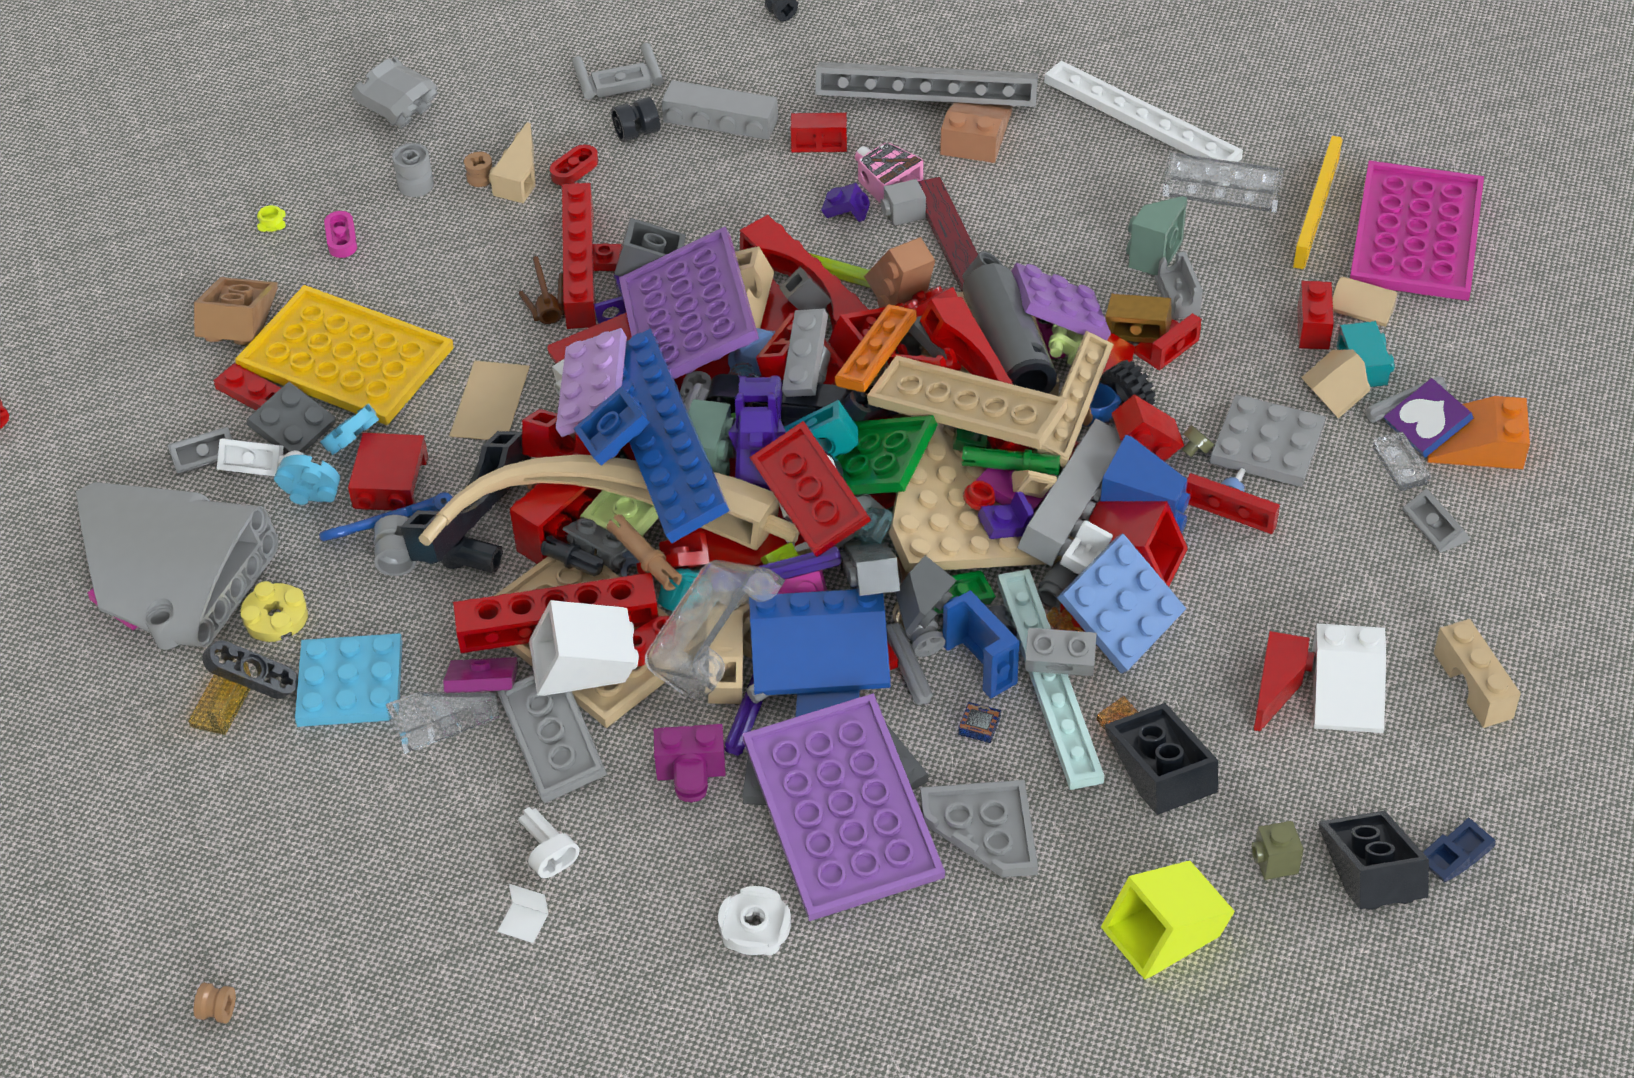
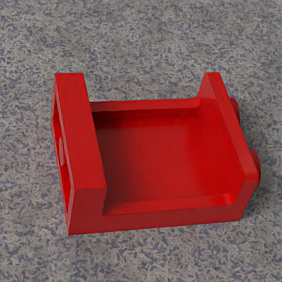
[348,433,428,511]

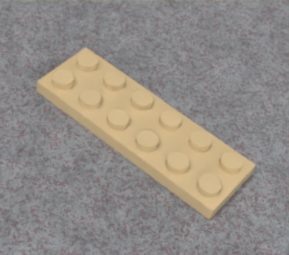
[867,355,1068,449]

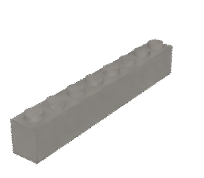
[815,62,1038,107]

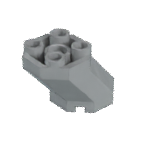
[351,57,438,129]

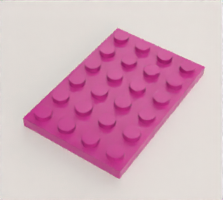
[1350,160,1484,301]

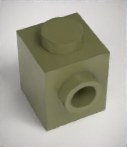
[1251,820,1304,880]

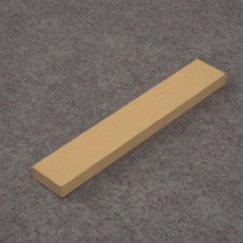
[1036,331,1114,468]

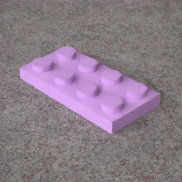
[556,328,627,437]

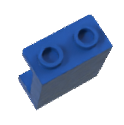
[943,590,1020,699]

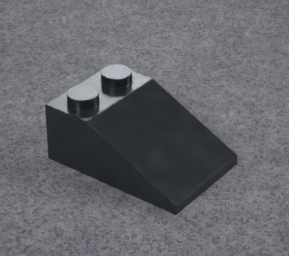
[1105,703,1219,815]
[1319,810,1429,910]

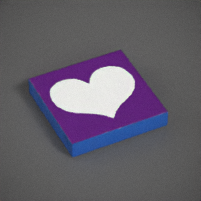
[1384,378,1474,458]

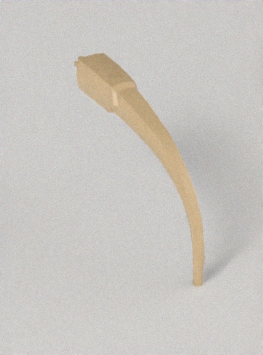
[419,455,800,550]

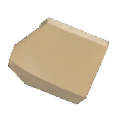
[1301,349,1370,419]

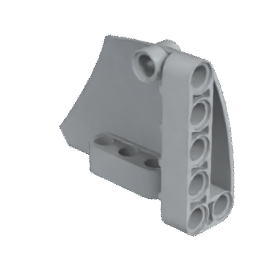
[76,482,278,650]

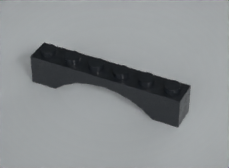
[400,431,531,564]

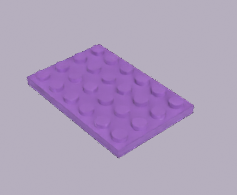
[619,227,759,379]
[742,693,945,921]

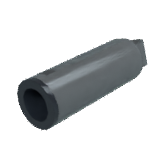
[962,251,1057,394]

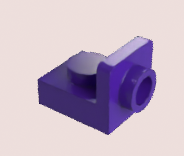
[978,492,1034,539]

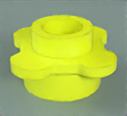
[257,205,286,232]

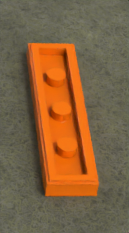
[835,304,917,392]

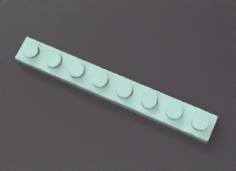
[997,569,1104,790]

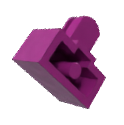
[653,724,726,803]

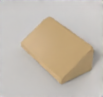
[1332,277,1397,327]

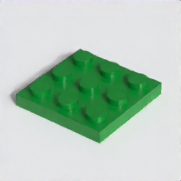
[835,415,938,495]

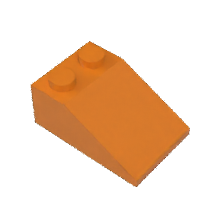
[1427,396,1530,469]

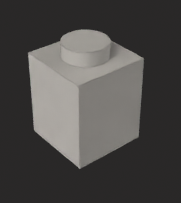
[880,179,926,226]

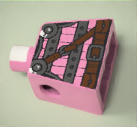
[855,143,923,203]

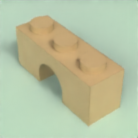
[735,246,774,328]
[1434,619,1521,728]

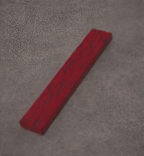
[918,177,978,292]

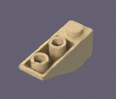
[489,122,536,204]
[708,609,743,704]

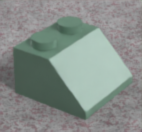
[1126,196,1188,276]

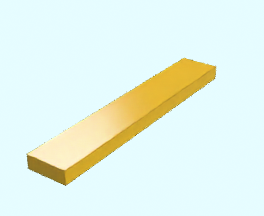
[1293,135,1343,269]

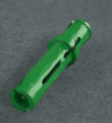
[962,445,1060,476]

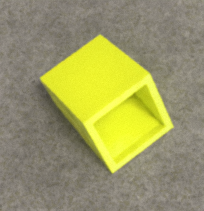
[1101,860,1235,979]

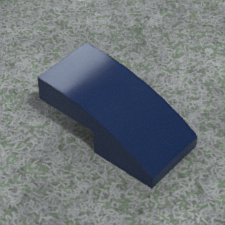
[1423,817,1495,883]

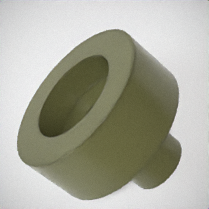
[1182,425,1215,458]

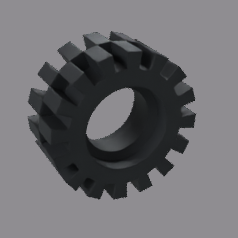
[1099,360,1155,406]

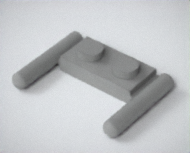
[572,43,664,100]

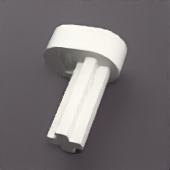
[519,807,580,878]

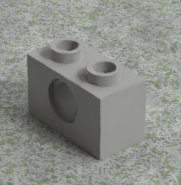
[1025,628,1097,676]

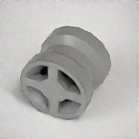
[905,618,945,657]

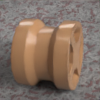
[464,152,492,187]
[193,982,236,1024]

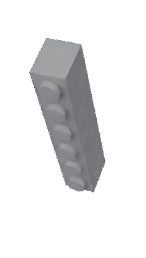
[1017,419,1122,566]

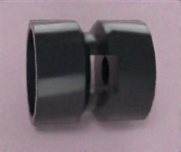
[611,96,661,142]

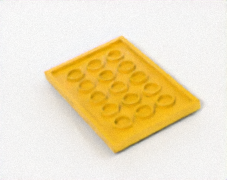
[235,285,454,425]

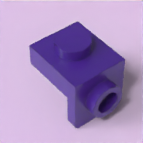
[821,183,870,222]

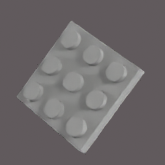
[1210,394,1326,487]

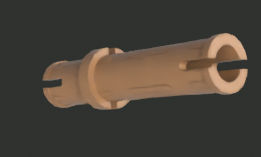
[607,514,682,591]

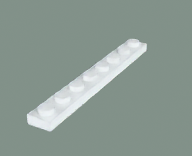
[1044,61,1243,173]

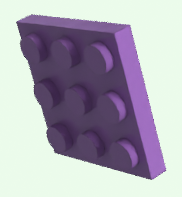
[1011,262,1111,341]

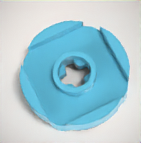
[320,403,379,455]
[274,455,340,505]

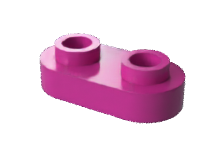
[324,211,357,258]

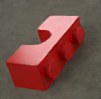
[522,408,620,458]

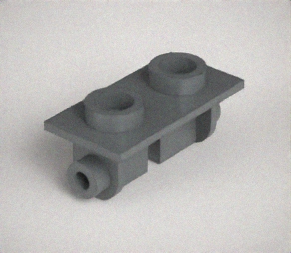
[563,517,628,570]

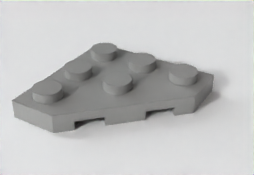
[920,780,1038,878]

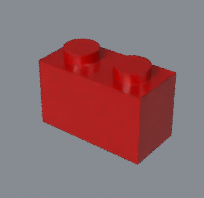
[1297,280,1334,350]
[1111,395,1184,462]

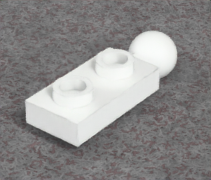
[217,438,304,476]

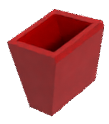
[1088,501,1188,587]

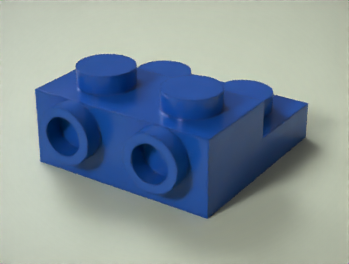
[573,386,650,466]

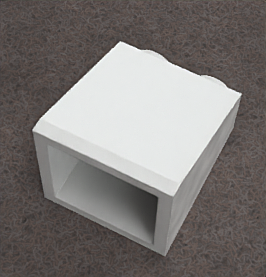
[529,600,639,696]

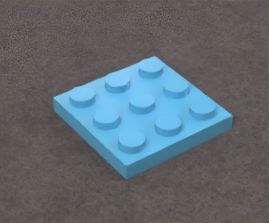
[295,633,403,727]

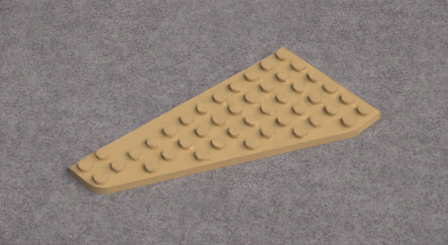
[889,292,1074,572]

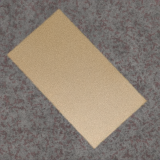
[449,361,530,440]

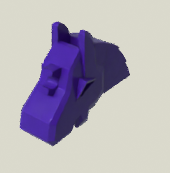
[728,376,786,491]

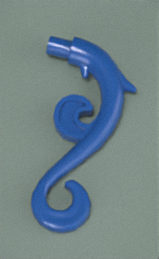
[319,492,453,542]

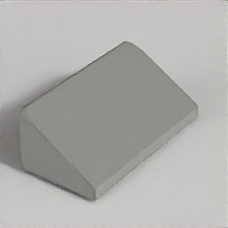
[168,427,232,475]
[1402,488,1471,553]

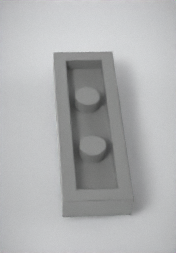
[782,308,828,397]

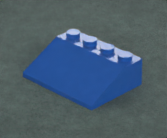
[749,589,891,695]

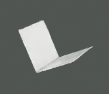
[497,884,548,943]

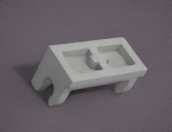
[1154,251,1203,319]

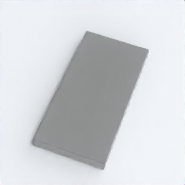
[497,674,608,804]

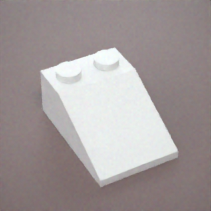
[1312,623,1386,733]

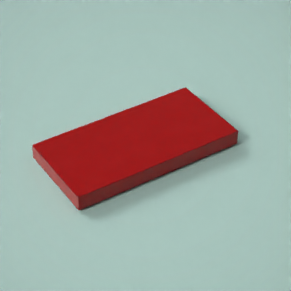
[749,421,872,557]

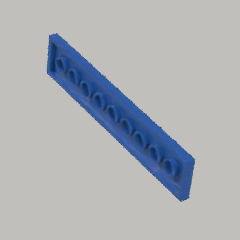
[622,328,730,543]

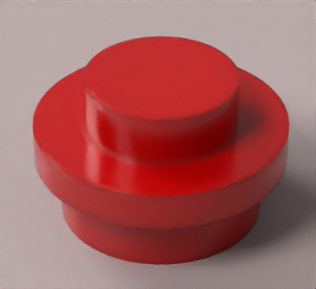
[963,481,995,511]

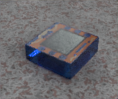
[958,702,1001,743]

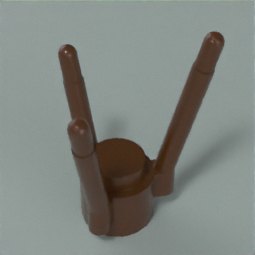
[519,256,565,324]

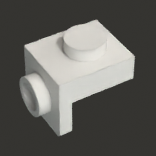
[1060,521,1113,574]

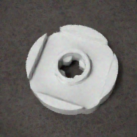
[718,886,791,955]

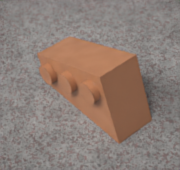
[864,237,935,308]

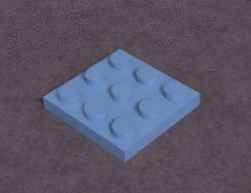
[1057,534,1187,673]

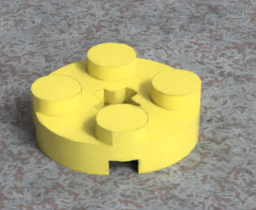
[240,581,308,642]

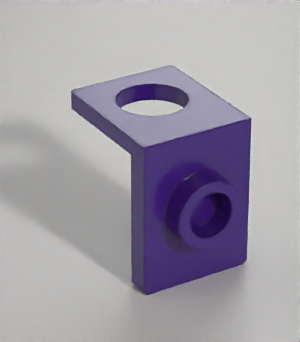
[594,275,626,324]

